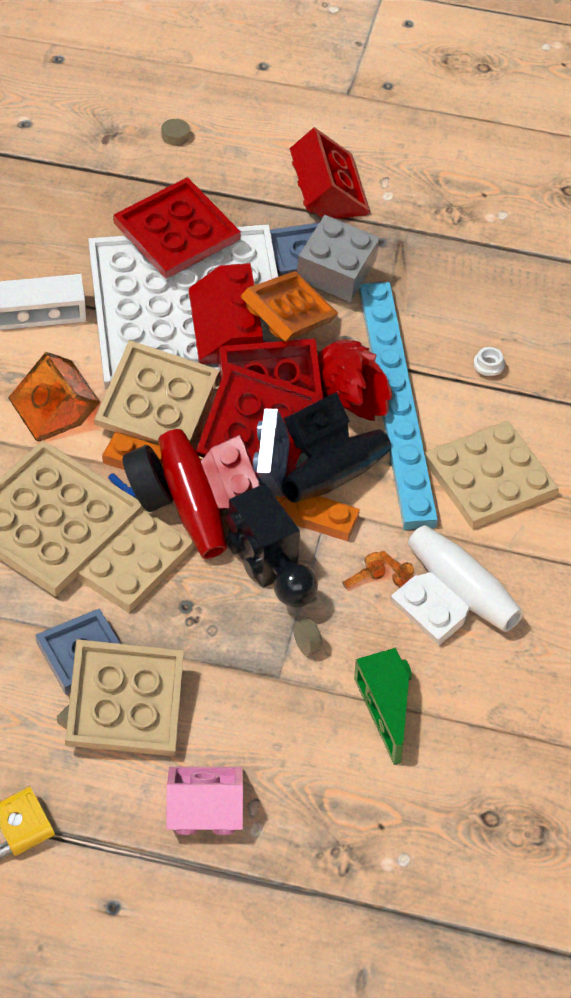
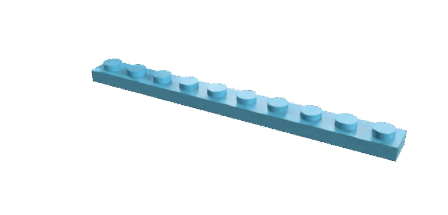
[359,282,438,530]

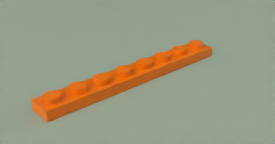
[102,432,360,542]

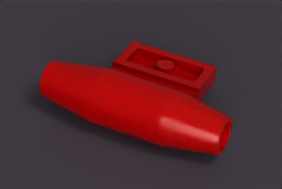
[158,429,261,559]

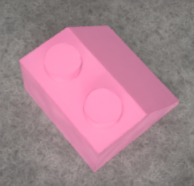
[167,767,243,835]

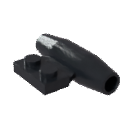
[281,392,391,503]

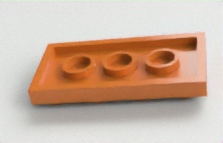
[240,271,339,342]

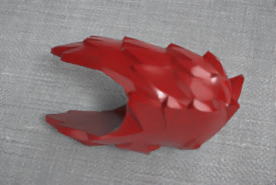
[318,339,392,421]

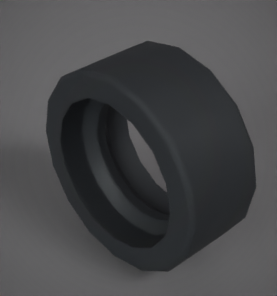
[122,445,173,512]

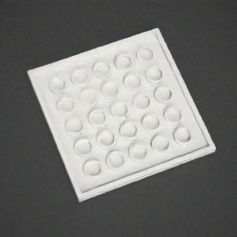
[88,225,289,390]

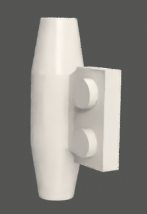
[391,525,523,646]

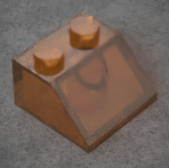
[8,351,100,442]

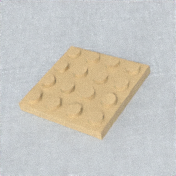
[0,440,144,597]

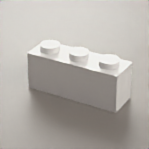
[0,274,86,330]

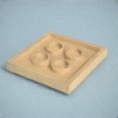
[94,340,219,445]
[424,421,559,529]
[65,639,184,756]

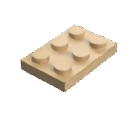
[77,509,194,614]

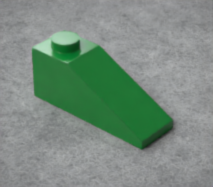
[354,647,412,765]

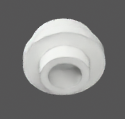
[473,347,505,376]

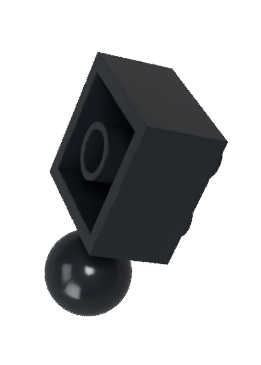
[226,483,318,608]

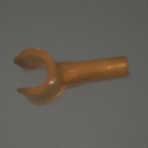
[379,551,414,588]
[342,552,386,589]

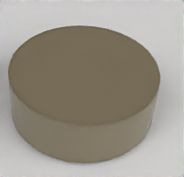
[161,119,190,145]
[293,618,322,655]

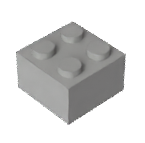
[297,215,380,302]

